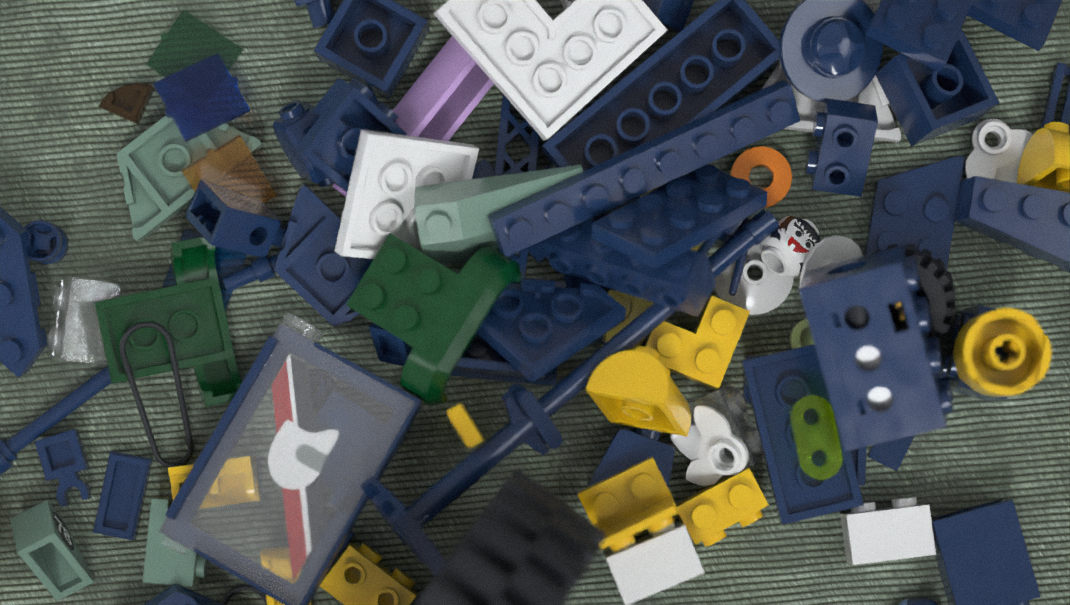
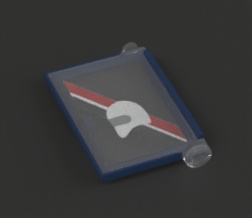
[159,312,423,605]

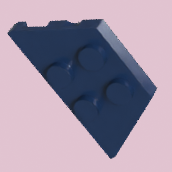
[864,156,965,301]
[273,183,374,327]

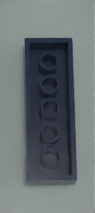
[542,0,781,172]

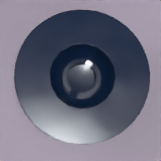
[779,0,883,103]

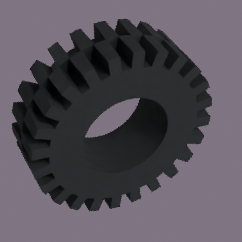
[415,467,607,605]

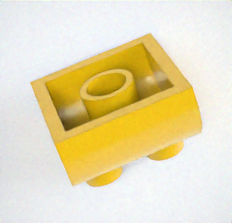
[1017,122,1070,193]
[586,346,691,437]

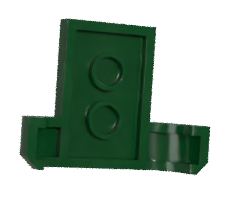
[346,234,522,406]
[94,237,243,407]

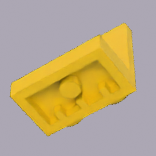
[577,456,679,551]

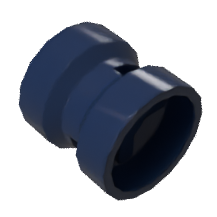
[24,220,69,265]

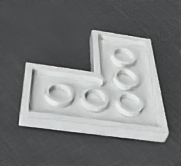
[434,0,667,140]

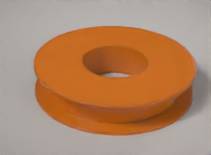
[730,146,792,208]

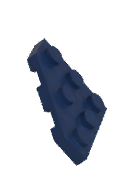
[0,207,48,378]
[477,279,626,383]

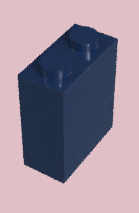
[931,498,1041,605]

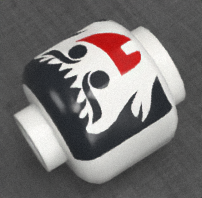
[760,216,821,277]

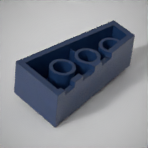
[954,176,1070,273]

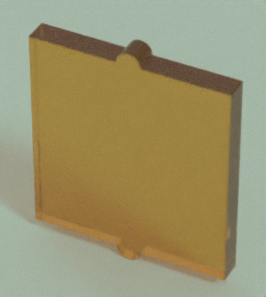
[181,135,276,203]

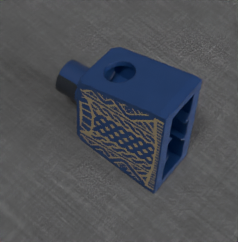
[185,179,287,258]

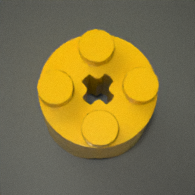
[954,308,1051,397]

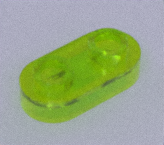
[790,395,842,480]

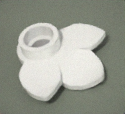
[965,119,1033,183]
[670,405,749,486]

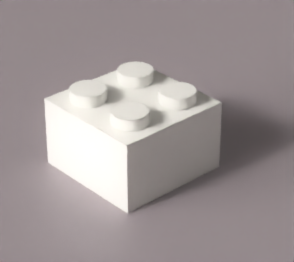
[603,522,705,605]

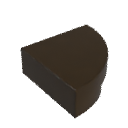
[99,83,155,125]

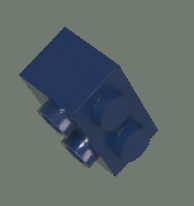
[805,98,878,197]

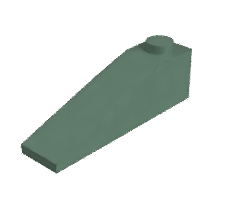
[414,164,583,264]

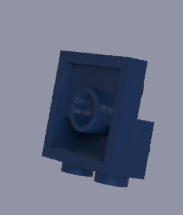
[294,78,407,193]

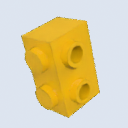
[676,467,769,547]
[319,543,418,605]

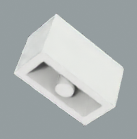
[840,497,936,565]

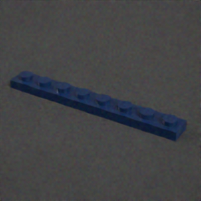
[488,80,801,257]

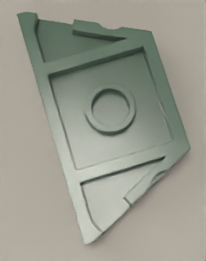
[117,103,264,243]

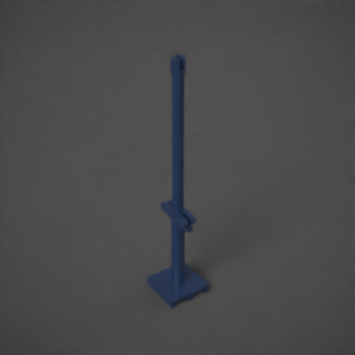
[360,208,779,577]

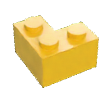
[644,296,750,390]

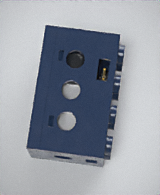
[799,246,954,451]

